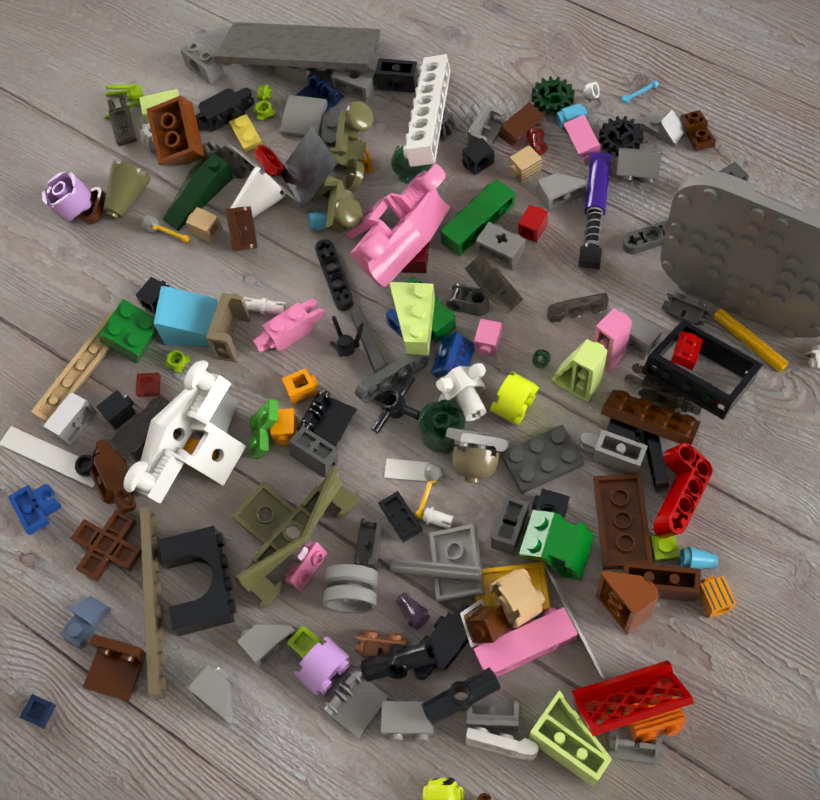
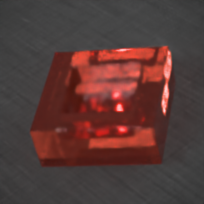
[136,372,161,397]

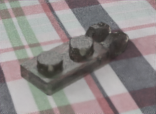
[107,95,137,147]
[547,293,609,323]

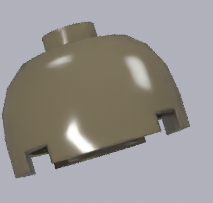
[452,446,499,484]

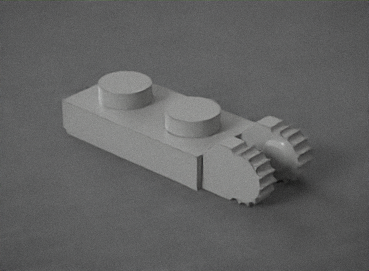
[445,428,509,452]

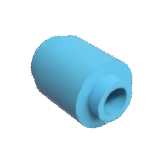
[556,103,588,128]

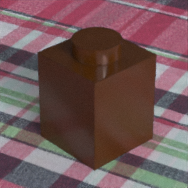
[466,605,510,643]

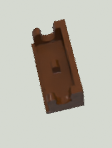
[498,102,545,146]
[226,206,258,251]

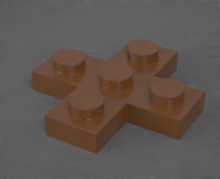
[70,509,142,582]

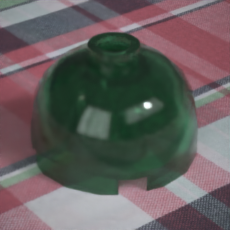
[391,146,432,184]

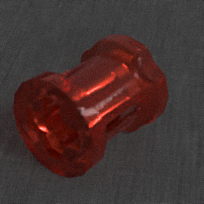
[526,128,548,155]

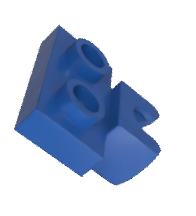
[8,484,61,535]

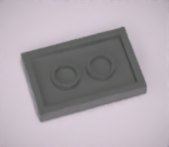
[501,424,585,494]

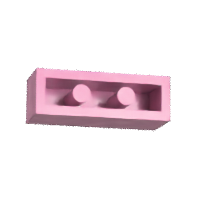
[594,308,632,372]

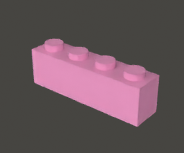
[473,607,578,677]

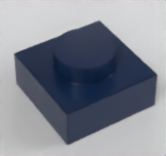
[20,694,57,729]

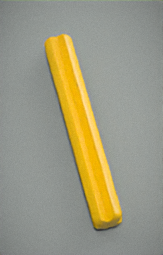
[713,308,788,372]

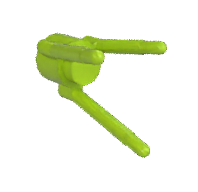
[104,84,144,119]

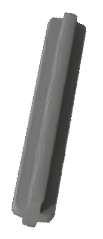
[390,559,483,581]

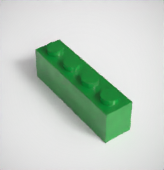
[440,179,515,257]

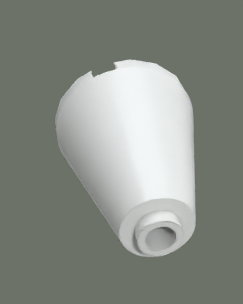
[230,166,286,218]

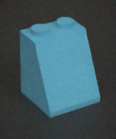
[154,286,218,347]

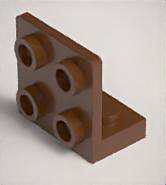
[83,634,146,701]

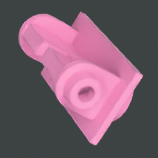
[283,541,328,593]

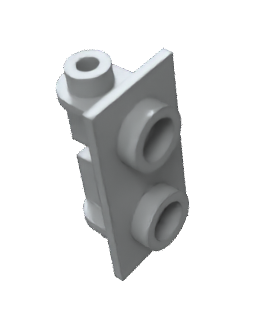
[608,731,664,765]

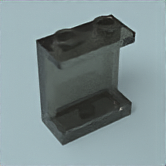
[465,255,523,313]

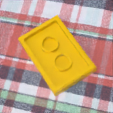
[475,562,551,612]

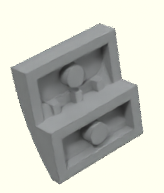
[280,95,328,137]

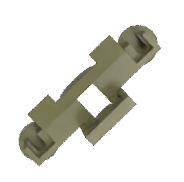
[310,101,374,233]

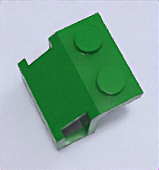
[519,510,594,580]

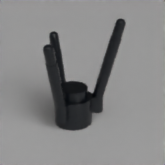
[330,316,364,357]

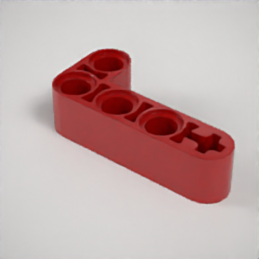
[653,443,713,539]

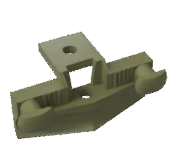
[232,467,360,609]

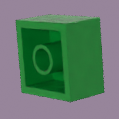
[99,299,158,363]

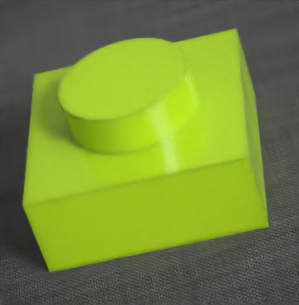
[650,536,680,563]
[287,625,322,659]

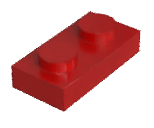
[670,331,703,370]

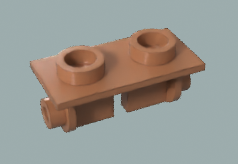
[356,630,408,657]

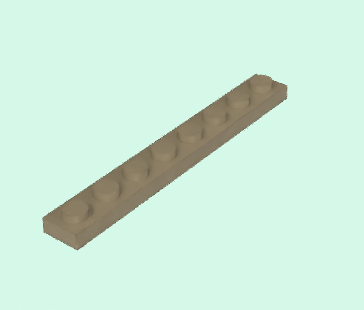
[140,507,168,700]

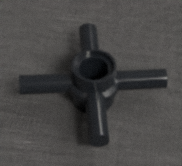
[371,375,422,434]

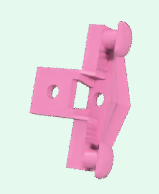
[346,163,451,288]

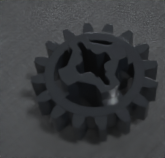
[599,116,644,157]

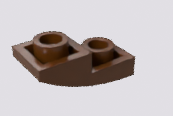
[680,110,716,151]

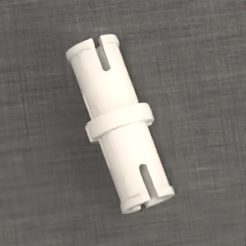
[243,297,287,315]

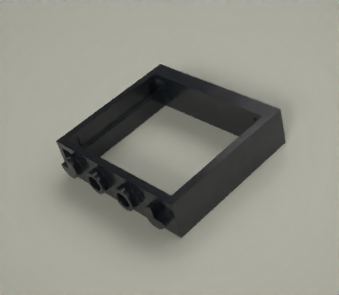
[641,320,763,420]

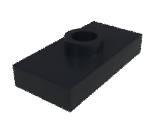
[378,491,423,543]

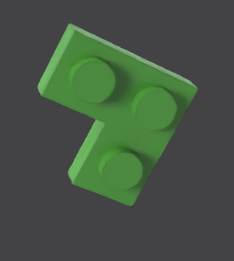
[249,399,278,459]

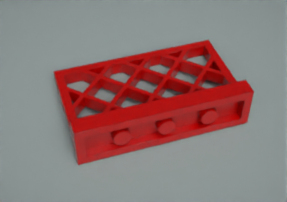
[571,660,694,736]

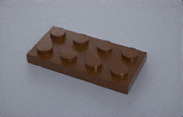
[601,389,701,445]
[593,473,653,570]

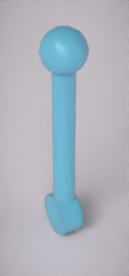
[622,80,659,104]

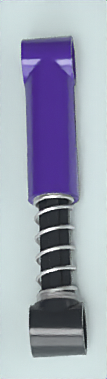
[578,152,612,269]

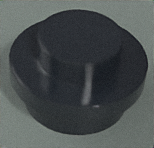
[75,455,94,477]

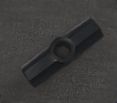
[360,641,437,682]
[421,667,501,726]

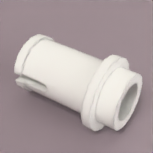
[422,507,454,529]

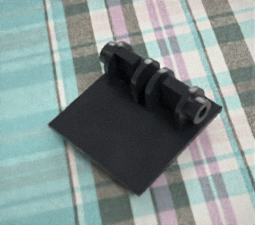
[296,389,357,447]

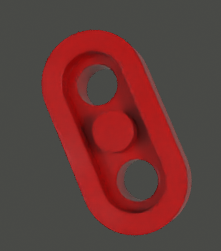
[254,145,284,177]

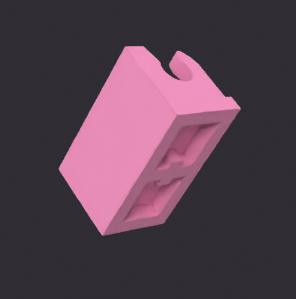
[564,115,601,162]

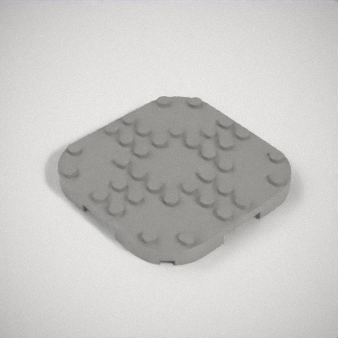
[660,171,820,338]

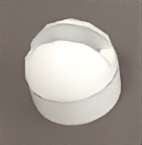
[583,82,599,99]

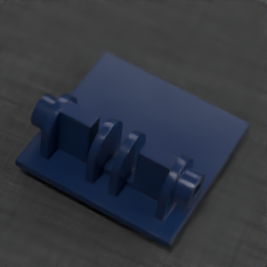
[296,73,345,114]

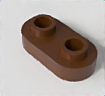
[80,187,106,225]

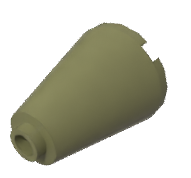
[103,160,151,220]

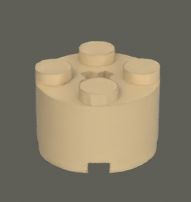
[489,568,545,628]

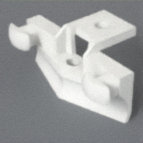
[124,360,246,503]

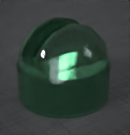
[532,349,551,369]

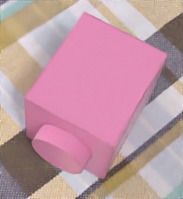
[474,319,502,356]

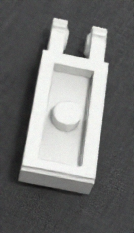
[465,726,539,761]

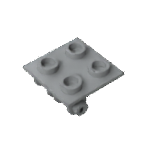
[319,667,389,738]

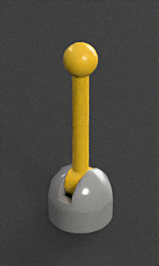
[142,215,190,243]
[415,464,444,519]

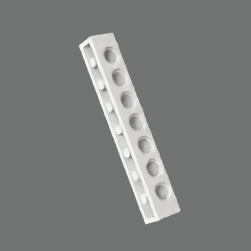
[403,54,451,167]

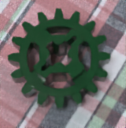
[531,76,575,116]

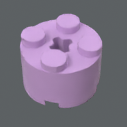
[42,172,92,221]
[293,636,351,696]

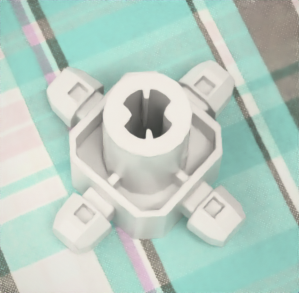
[436,363,486,421]

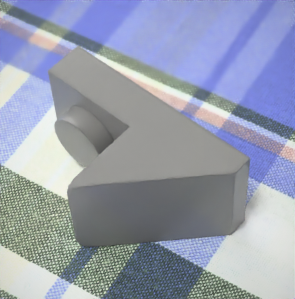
[640,110,686,147]

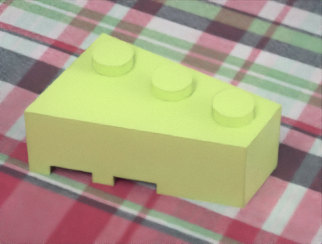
[389,282,435,355]
[549,339,607,402]
[528,690,612,788]

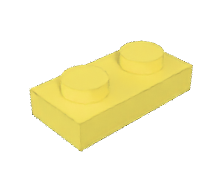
[229,114,263,153]

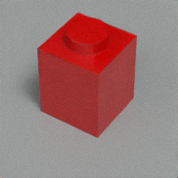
[518,205,548,243]

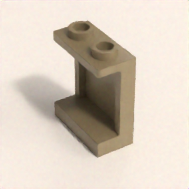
[206,293,251,363]

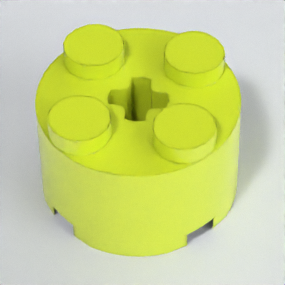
[490,371,539,425]

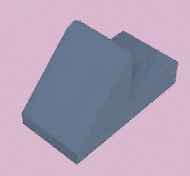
[60,596,110,649]

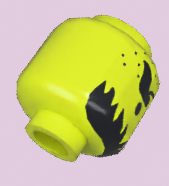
[423,777,463,800]

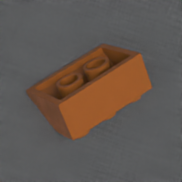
[147,95,205,165]
[596,571,659,635]

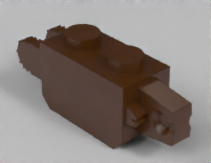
[90,439,136,514]

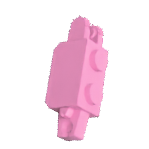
[253,299,325,353]

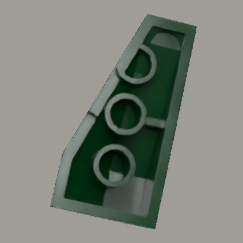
[163,154,233,231]

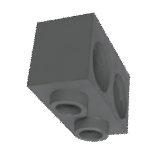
[491,495,529,555]

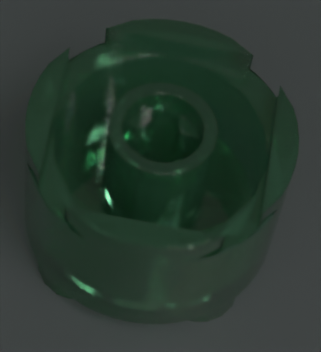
[419,399,466,454]

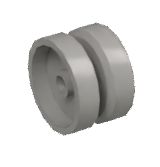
[322,564,378,613]

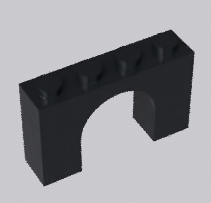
[158,526,237,636]

